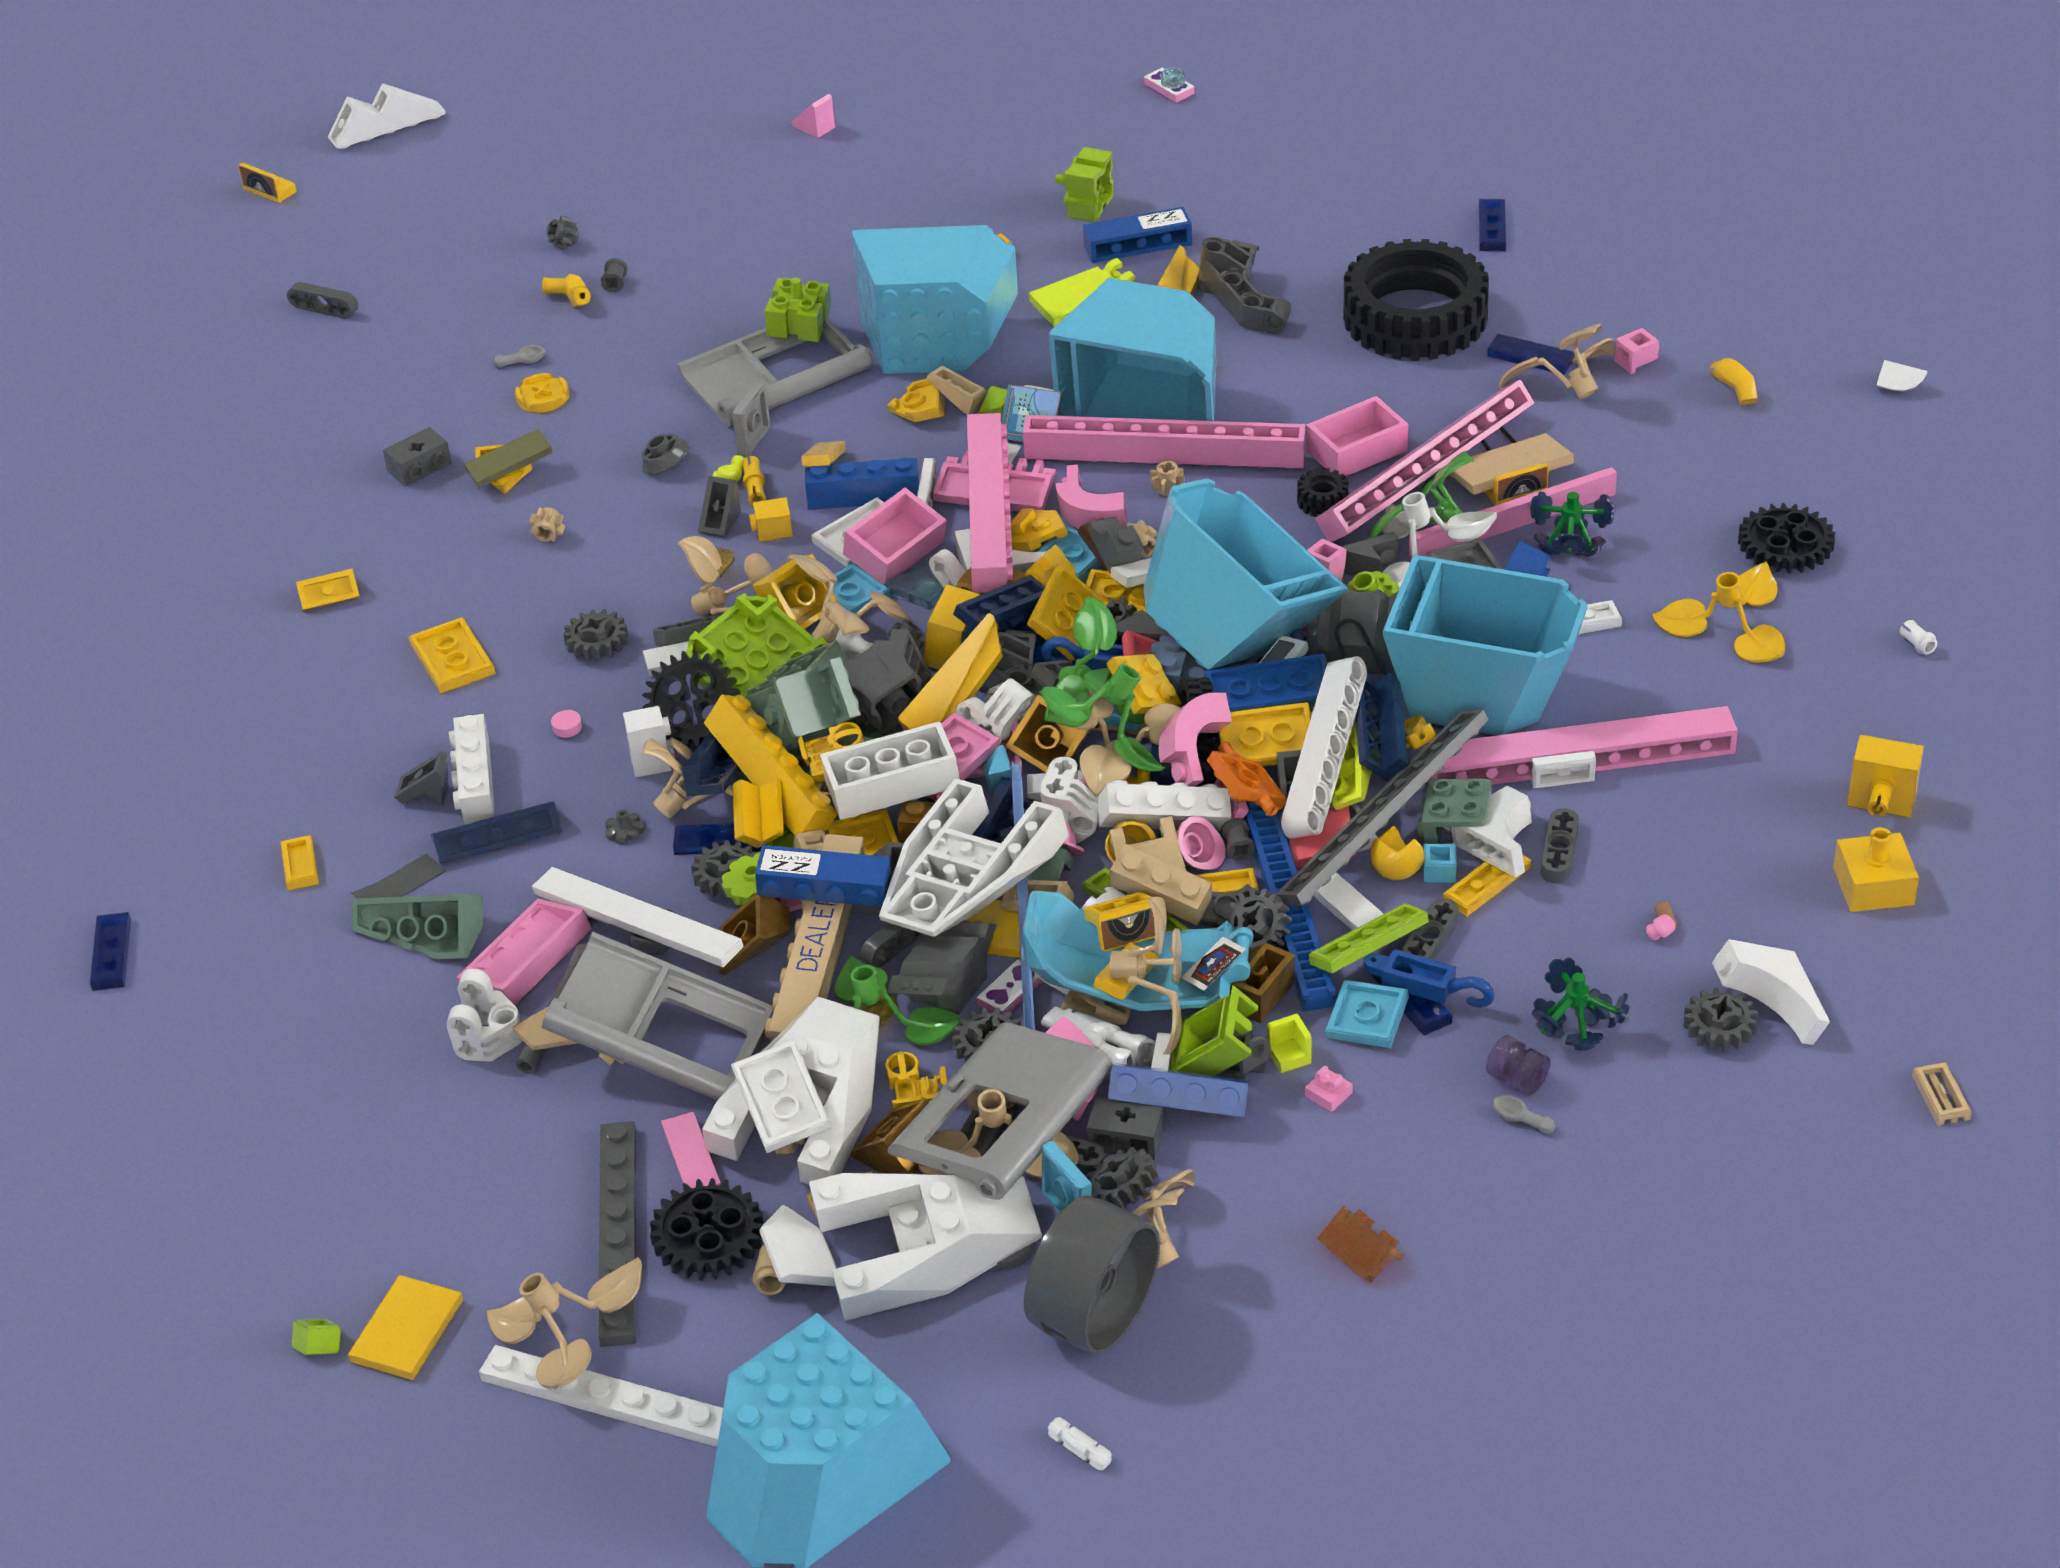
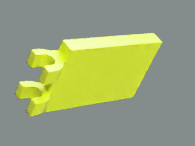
[1028,258,1135,327]

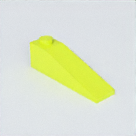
[1331,719,1375,811]

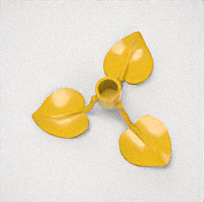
[1652,562,1785,663]

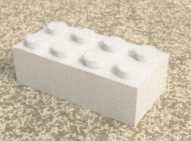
[820,721,960,820]

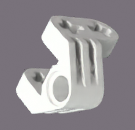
[956,678,1036,743]
[1040,757,1099,844]
[446,969,523,1061]

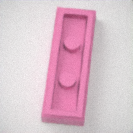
[661,1111,721,1189]

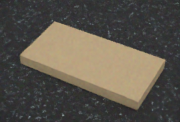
[1449,433,1574,495]

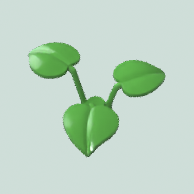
[1368,451,1474,539]
[1044,597,1146,727]
[1040,664,1165,771]
[835,956,961,1045]

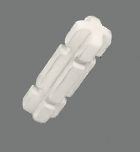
[1048,1417,1112,1471]

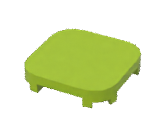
[686,592,828,697]

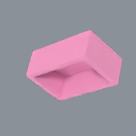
[1306,396,1409,477]
[843,488,947,586]

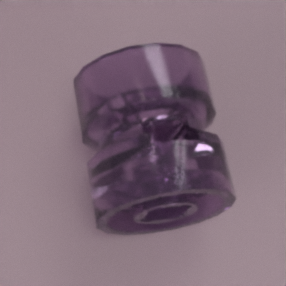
[1486,1035,1551,1096]

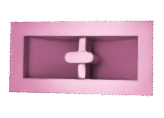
[790,94,835,138]

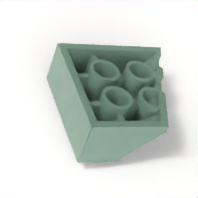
[745,640,847,720]

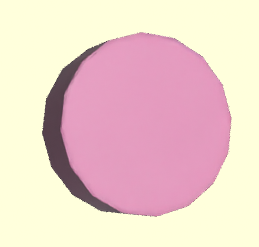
[551,710,582,738]

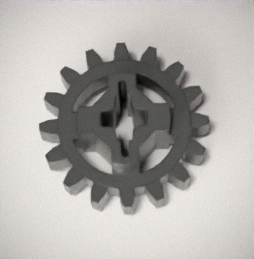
[563,609,628,661]
[691,840,757,899]
[1223,888,1292,949]
[1683,988,1758,1052]
[952,1007,1021,1062]
[1086,1147,1158,1209]

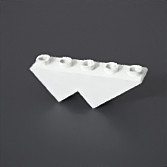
[328,83,446,149]

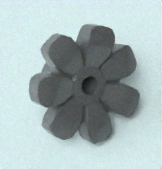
[605,809,645,844]

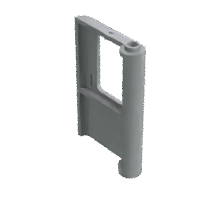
[677,319,873,427]
[541,932,773,1100]
[888,1022,1112,1200]

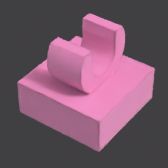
[1305,1065,1353,1112]

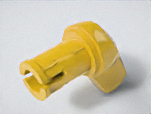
[542,274,591,308]
[1709,358,1758,405]

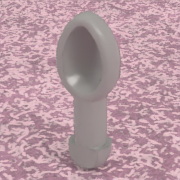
[494,345,546,368]
[1493,1095,1555,1134]

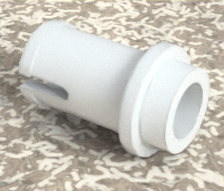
[1899,620,1937,655]

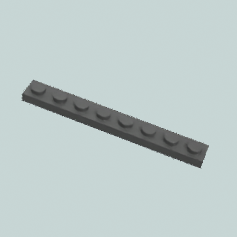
[599,1121,636,1347]

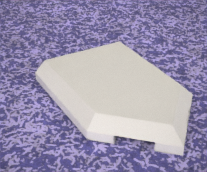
[759,1205,837,1287]

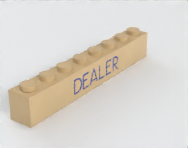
[765,834,866,1043]

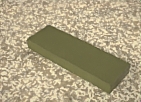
[465,429,553,488]

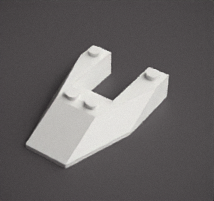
[879,778,1069,937]
[702,997,880,1185]
[809,1173,1042,1321]

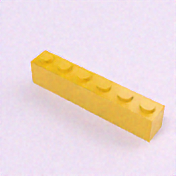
[704,694,838,836]

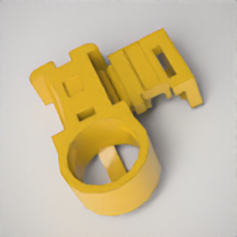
[1404,715,1437,750]
[798,722,864,784]
[885,1052,947,1109]

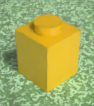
[749,497,793,542]

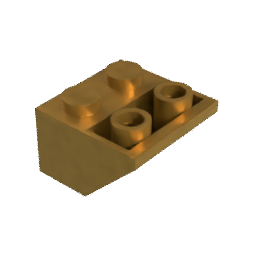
[1229,943,1295,1024]

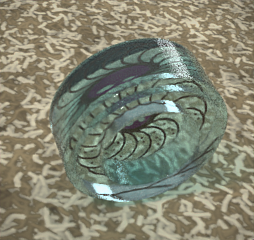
[1160,68,1185,89]

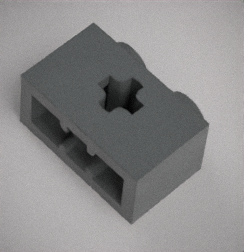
[383,427,452,487]
[1086,1097,1164,1160]

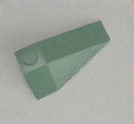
[352,894,483,959]

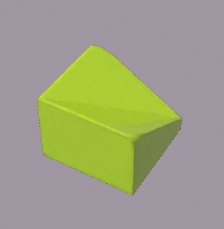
[978,386,1007,421]
[292,1318,341,1355]

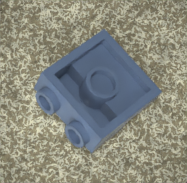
[1151,635,1218,695]

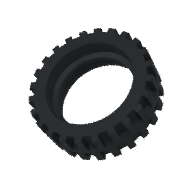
[1343,239,1489,361]

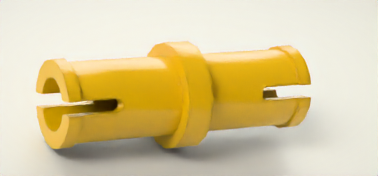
[742,456,766,505]

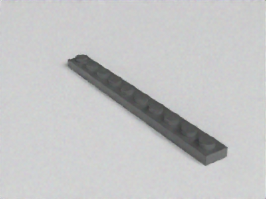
[1276,709,1489,907]

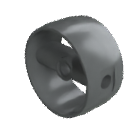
[1024,1196,1160,1354]

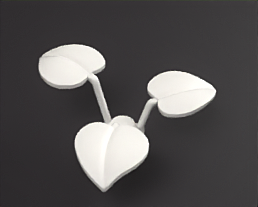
[1383,492,1497,588]

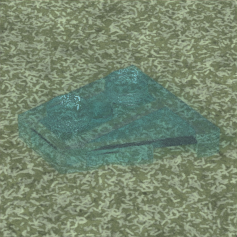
[884,564,944,610]

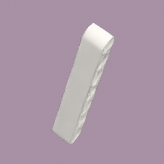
[1281,656,1367,839]

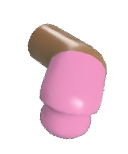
[1646,901,1677,941]

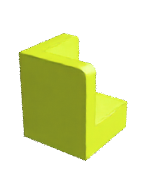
[1267,1013,1312,1073]

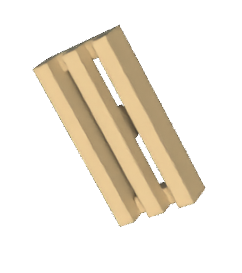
[1912,1062,1972,1126]

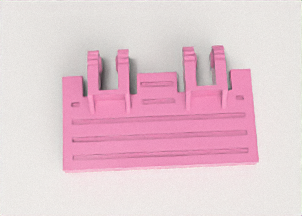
[932,451,1056,512]

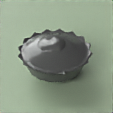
[642,434,690,475]

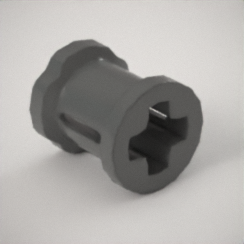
[600,258,628,292]
[1221,818,1255,860]

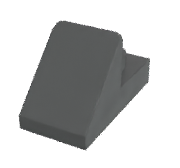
[1341,532,1399,576]
[394,751,448,805]

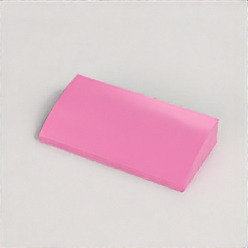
[456,898,592,1005]

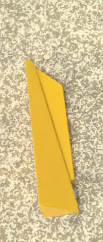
[1157,245,1199,296]
[898,613,1003,731]

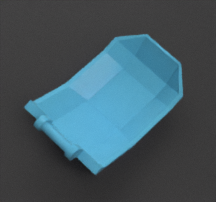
[1023,891,1254,1011]

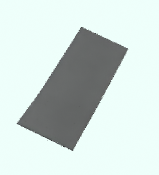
[351,853,446,899]

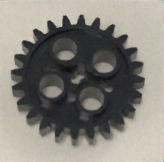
[1738,503,1835,574]
[642,650,741,749]
[650,1178,764,1281]

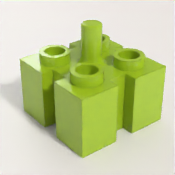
[1055,147,1114,222]
[765,277,831,342]

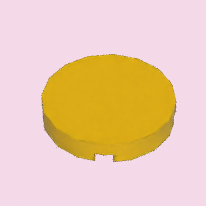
[515,373,569,413]

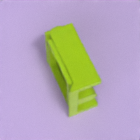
[1169,985,1258,1076]

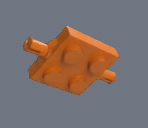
[1207,742,1287,816]

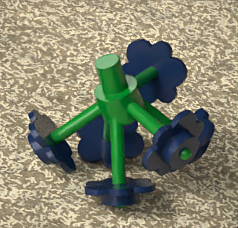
[1530,491,1615,557]
[1532,957,1630,1051]

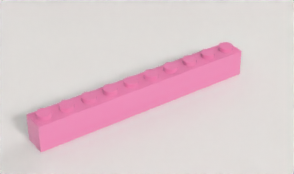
[1315,380,1534,542]
[967,413,1013,593]
[1023,415,1306,469]
[1423,706,1738,785]

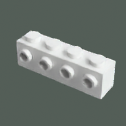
[449,714,495,825]
[1097,780,1231,831]

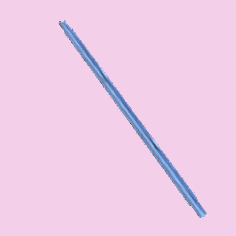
[1012,761,1035,1030]

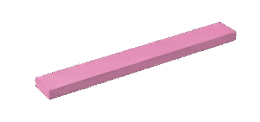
[1409,467,1617,560]

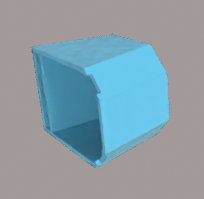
[852,225,1018,374]
[1049,278,1217,421]
[1143,479,1348,670]
[1383,555,1588,735]
[706,1313,951,1568]

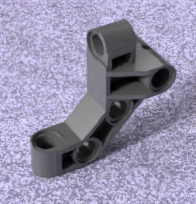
[1198,237,1291,333]
[979,629,1048,697]

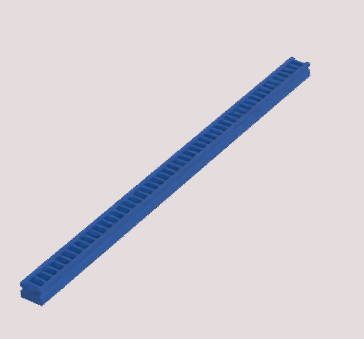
[1217,664,1335,1012]

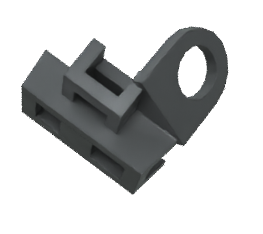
[1210,1025,1270,1079]

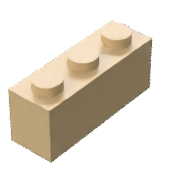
[1110,844,1212,925]

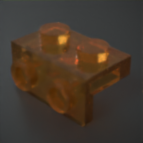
[1317,1206,1404,1284]

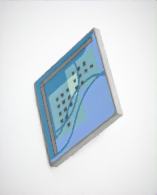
[1001,384,1062,443]

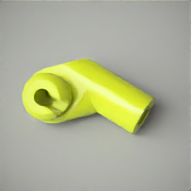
[712,455,744,482]

